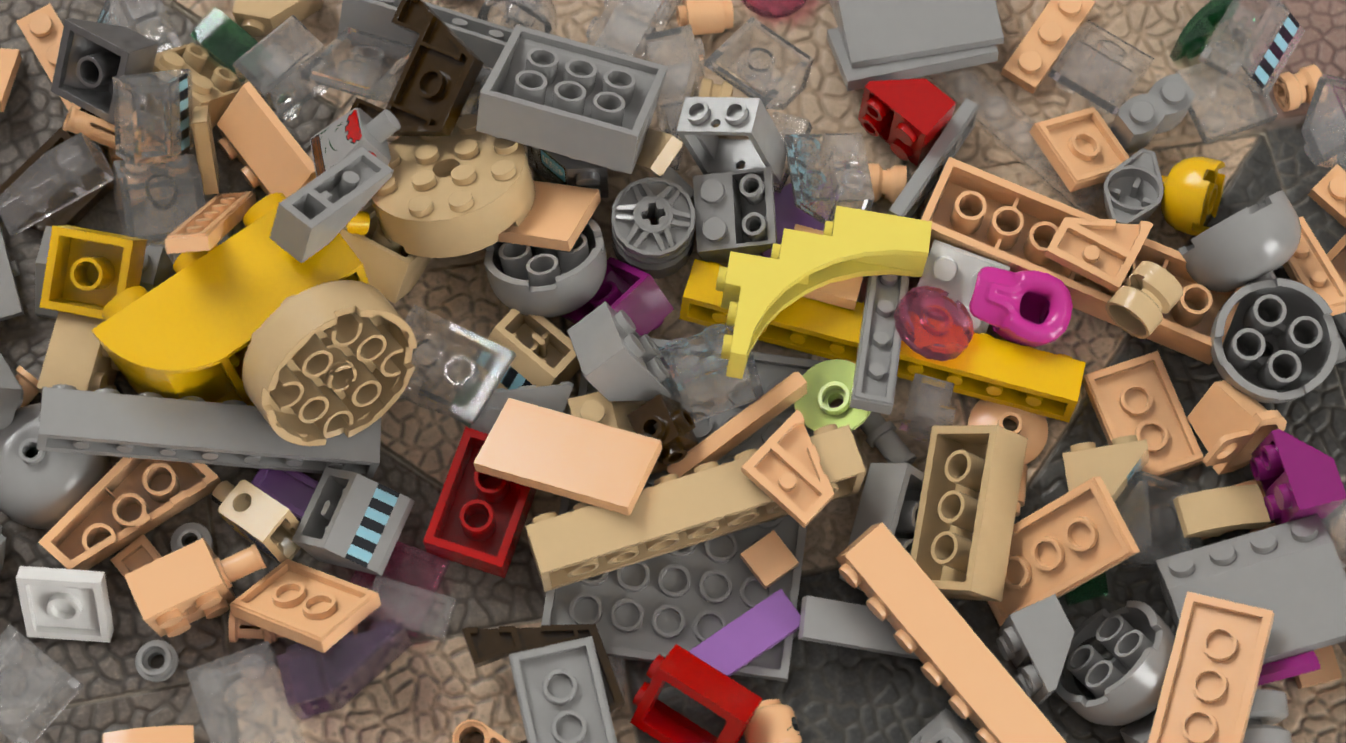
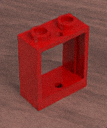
[630,644,763,743]

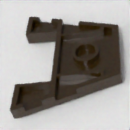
[350,0,484,136]
[462,624,625,743]

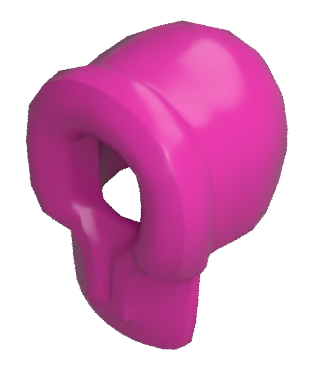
[969,267,1073,348]

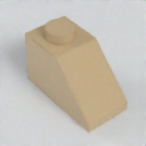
[232,0,324,36]

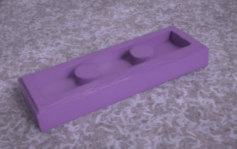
[689,589,800,677]

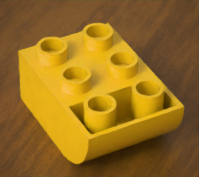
[91,193,370,406]

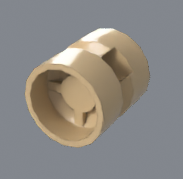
[1106,261,1183,339]

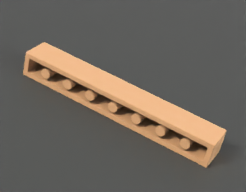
[835,522,1067,743]

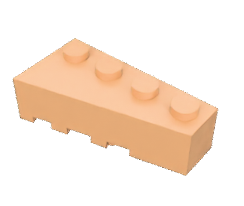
[38,457,221,570]

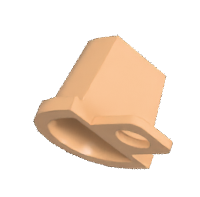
[1187,380,1287,475]

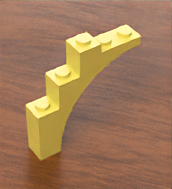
[715,205,932,379]

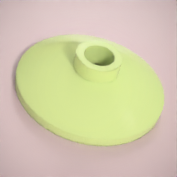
[794,359,871,432]

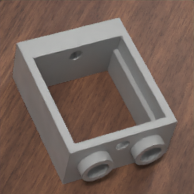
[676,97,788,183]

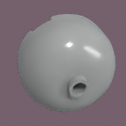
[1177,190,1301,292]
[484,218,607,318]
[1210,278,1340,404]
[0,403,111,529]
[1055,601,1175,726]

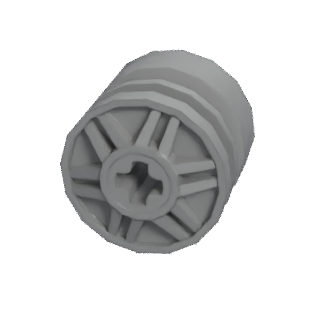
[611,177,695,279]

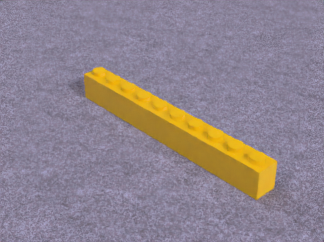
[679,259,1086,423]

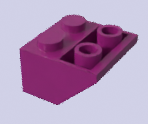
[1250,429,1346,525]

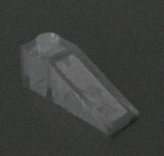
[0,133,115,236]

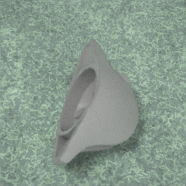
[1103,148,1164,224]

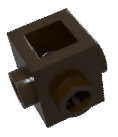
[627,394,699,465]

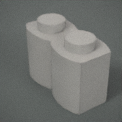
[1110,74,1196,153]

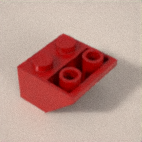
[858,78,956,166]

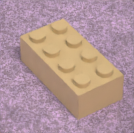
[910,425,1028,602]

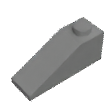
[270,146,394,263]

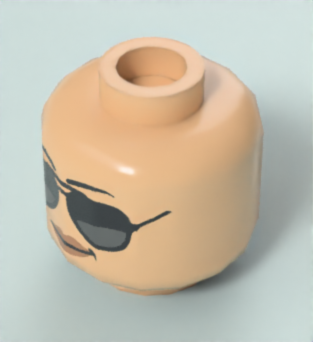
[744,699,802,743]

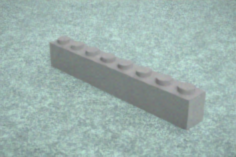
[37,384,381,478]

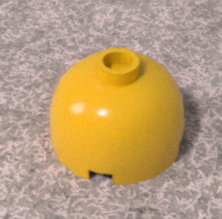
[1161,157,1225,236]

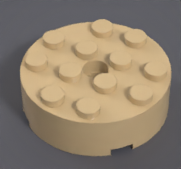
[371,114,535,258]
[242,280,417,446]

